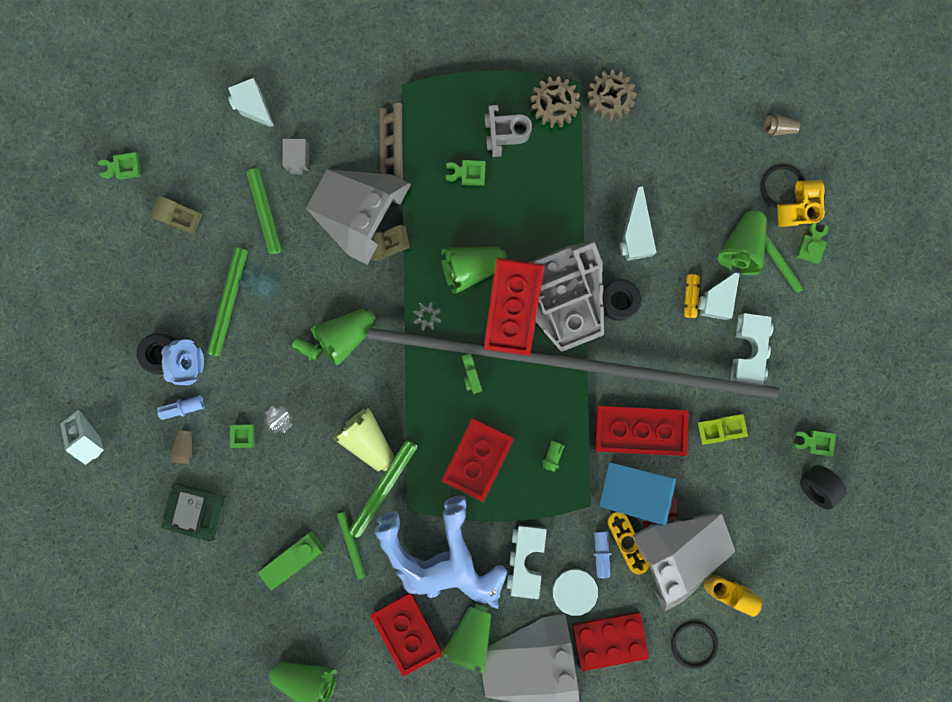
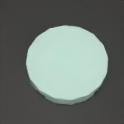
[552,569,598,616]

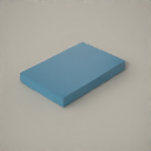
[599,462,676,525]

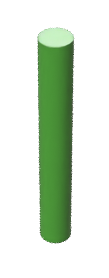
[765,234,804,294]
[336,511,366,579]

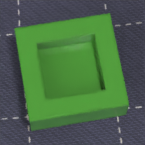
[230,424,255,448]

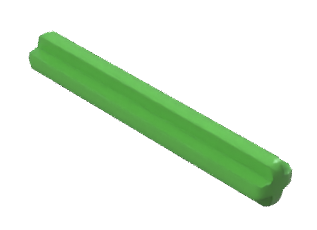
[247,168,282,255]

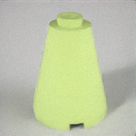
[333,408,395,471]

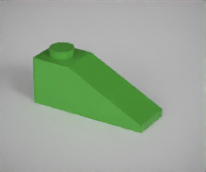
[258,530,326,591]

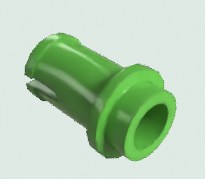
[292,337,322,361]
[542,441,565,472]

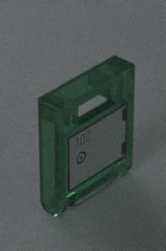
[160,483,225,542]

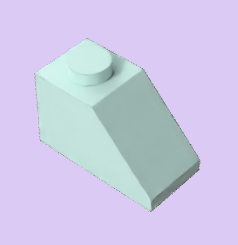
[228,78,274,127]
[698,273,739,320]
[60,410,104,465]

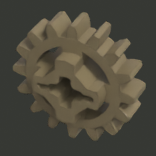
[587,70,636,121]
[530,76,580,128]

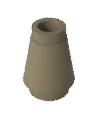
[764,113,800,136]
[169,430,192,464]

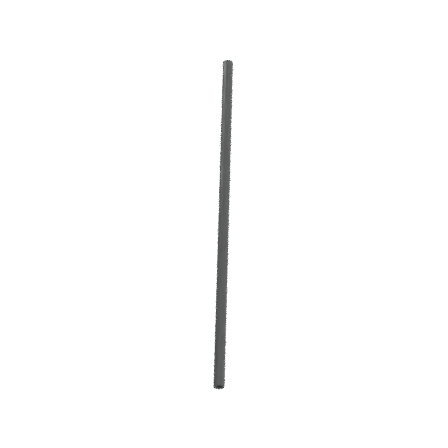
[368,328,779,398]

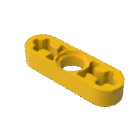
[607,511,649,574]

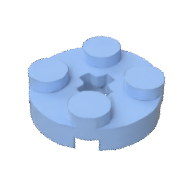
[162,340,204,385]

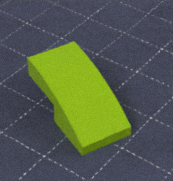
[698,414,748,445]

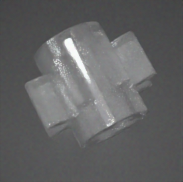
[413,303,441,331]
[264,405,293,433]

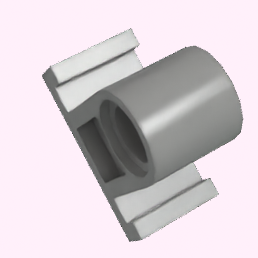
[484,105,532,157]

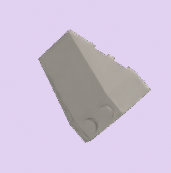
[306,169,411,265]
[530,241,604,352]
[633,512,735,612]
[482,614,579,702]

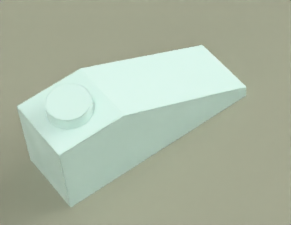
[620,186,656,261]

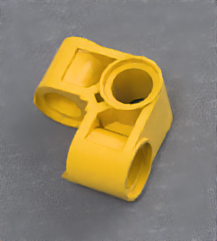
[777,179,825,227]
[704,575,762,617]

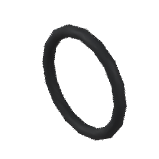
[760,164,805,209]
[671,621,718,669]

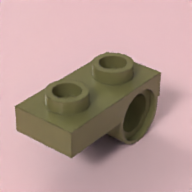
[150,195,202,235]
[370,225,410,261]

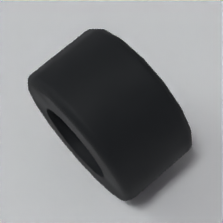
[602,279,642,321]
[136,333,183,374]
[800,465,847,510]

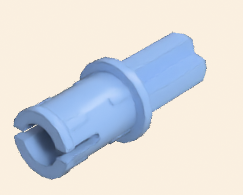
[157,395,205,420]
[593,532,612,578]

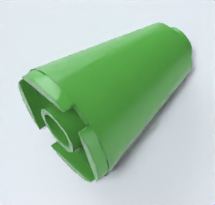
[718,210,767,275]
[441,247,507,294]
[311,308,376,366]
[440,604,491,673]
[269,662,337,702]

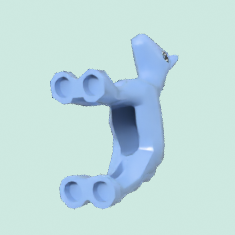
[374,495,507,609]

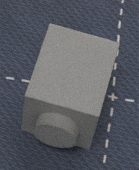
[282,139,309,174]

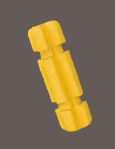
[684,274,700,318]

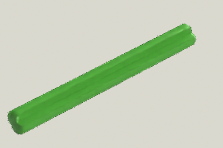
[207,247,248,356]
[349,440,417,538]

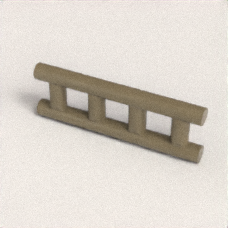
[379,103,403,180]

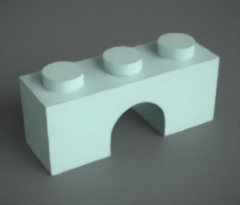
[730,313,773,385]
[507,523,547,599]

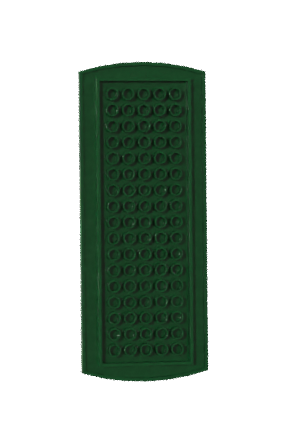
[401,70,591,522]

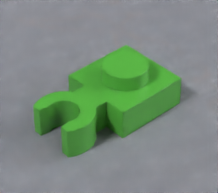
[98,152,141,180]
[446,160,486,186]
[796,222,828,264]
[462,353,482,394]
[792,431,836,457]

